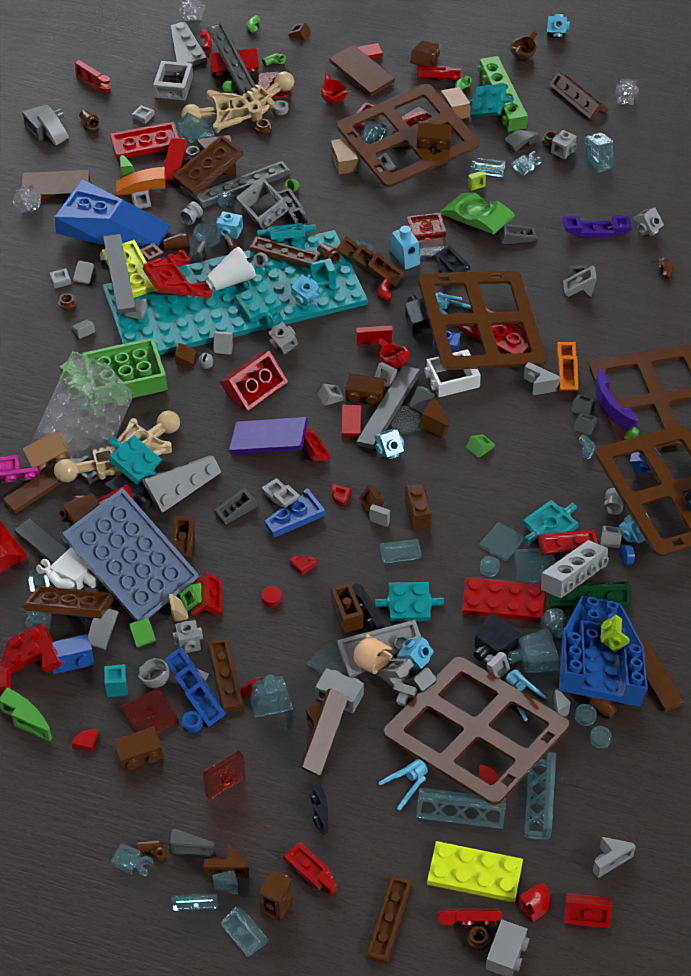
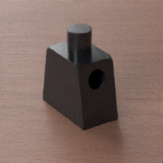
[405,295,444,336]
[105,473,151,510]
[473,612,522,661]

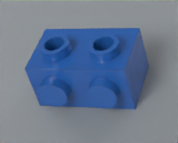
[52,634,94,674]

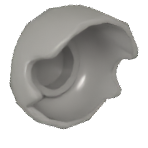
[138,658,170,688]

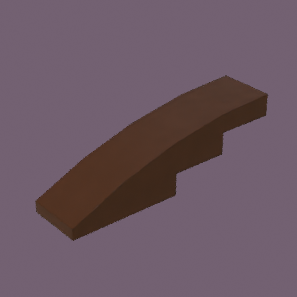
[337,236,405,287]

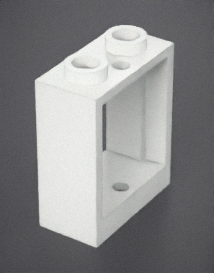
[424,349,481,398]

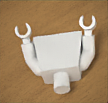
[36,547,99,590]

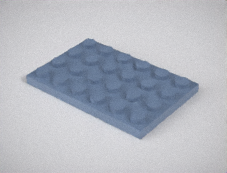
[61,488,200,622]

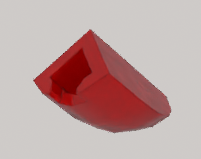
[518,883,551,923]

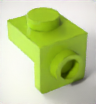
[601,615,630,652]

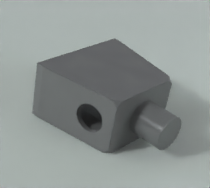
[22,105,64,141]

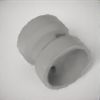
[179,202,203,225]
[603,488,623,515]

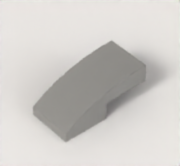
[37,108,69,146]
[262,478,300,508]

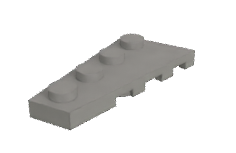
[171,22,207,66]
[142,456,221,513]
[337,620,421,678]

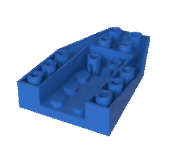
[55,179,171,247]
[558,596,647,707]

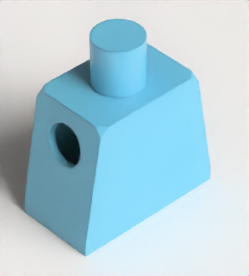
[389,226,420,270]

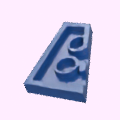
[265,488,326,538]

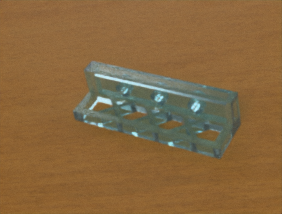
[524,752,556,840]
[416,788,506,829]

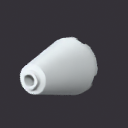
[205,247,256,291]

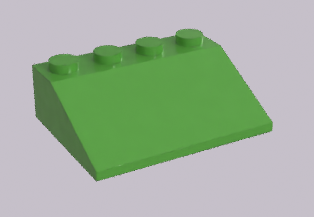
[82,337,168,406]

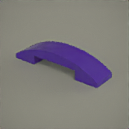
[562,216,632,238]
[596,369,638,430]

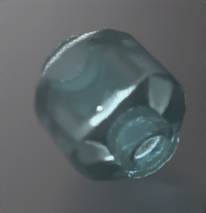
[541,608,569,638]
[24,611,52,630]

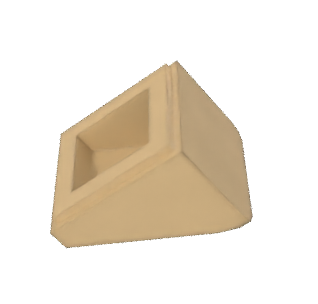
[169,594,189,622]

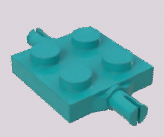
[468,84,514,118]
[257,223,316,242]
[235,280,283,325]
[108,435,162,485]
[523,500,579,544]
[375,582,444,622]

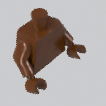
[59,494,109,525]

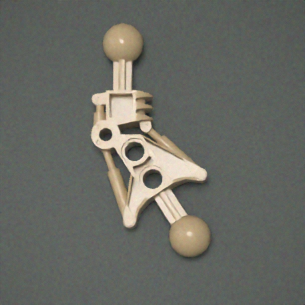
[181,71,295,133]
[54,410,180,483]

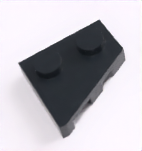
[436,245,470,281]

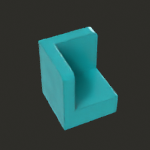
[310,258,336,286]
[104,664,128,697]

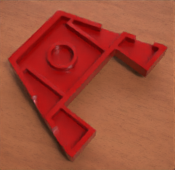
[142,250,212,298]
[0,623,62,695]

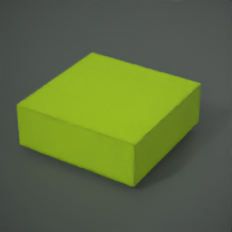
[468,170,486,191]

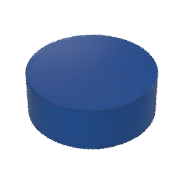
[620,545,635,565]
[181,711,203,733]

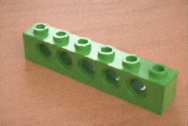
[477,56,528,132]

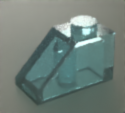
[175,113,215,142]

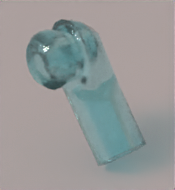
[578,434,596,459]

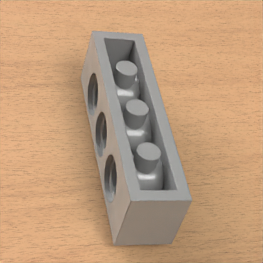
[541,540,609,598]

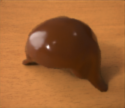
[510,31,537,60]

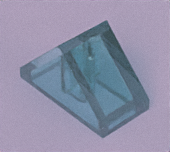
[362,120,387,145]

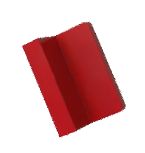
[191,572,222,616]
[564,893,612,928]

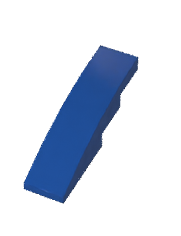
[164,647,226,727]

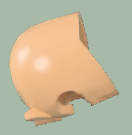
[354,634,393,674]

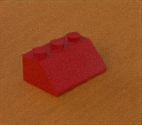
[208,48,259,76]
[220,351,288,411]
[0,521,28,573]

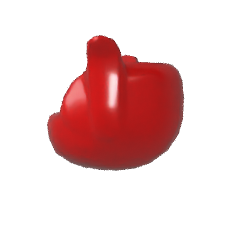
[321,72,351,104]
[378,339,410,369]

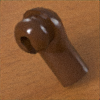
[657,257,674,281]
[137,840,168,860]

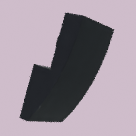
[310,783,329,835]

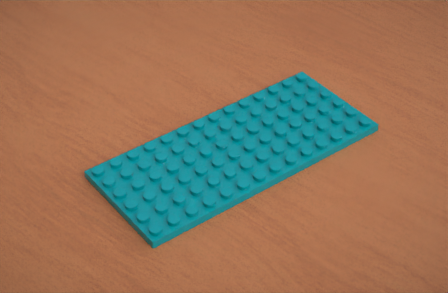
[103,230,368,355]

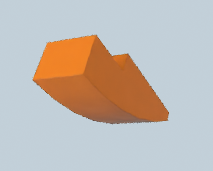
[116,167,166,195]
[556,342,579,391]

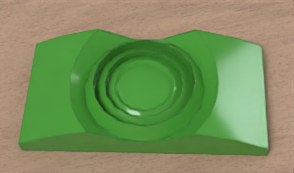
[440,193,514,234]

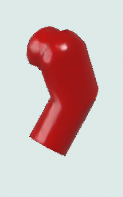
[200,30,212,52]
[377,279,392,301]

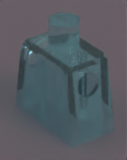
[585,133,614,172]
[508,628,560,673]
[250,675,294,718]

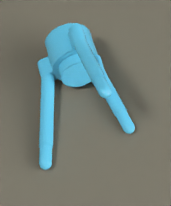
[436,292,472,314]
[506,670,546,721]
[378,759,428,810]

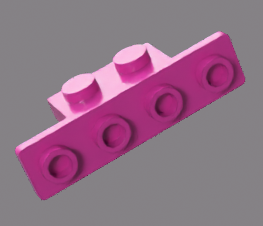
[0,455,40,482]

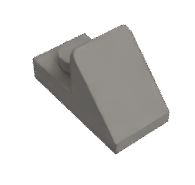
[563,266,597,297]
[524,362,560,395]
[88,609,118,650]
[376,658,414,688]
[593,837,636,878]

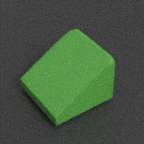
[120,155,134,178]
[466,434,495,457]
[179,583,202,611]
[129,618,156,648]

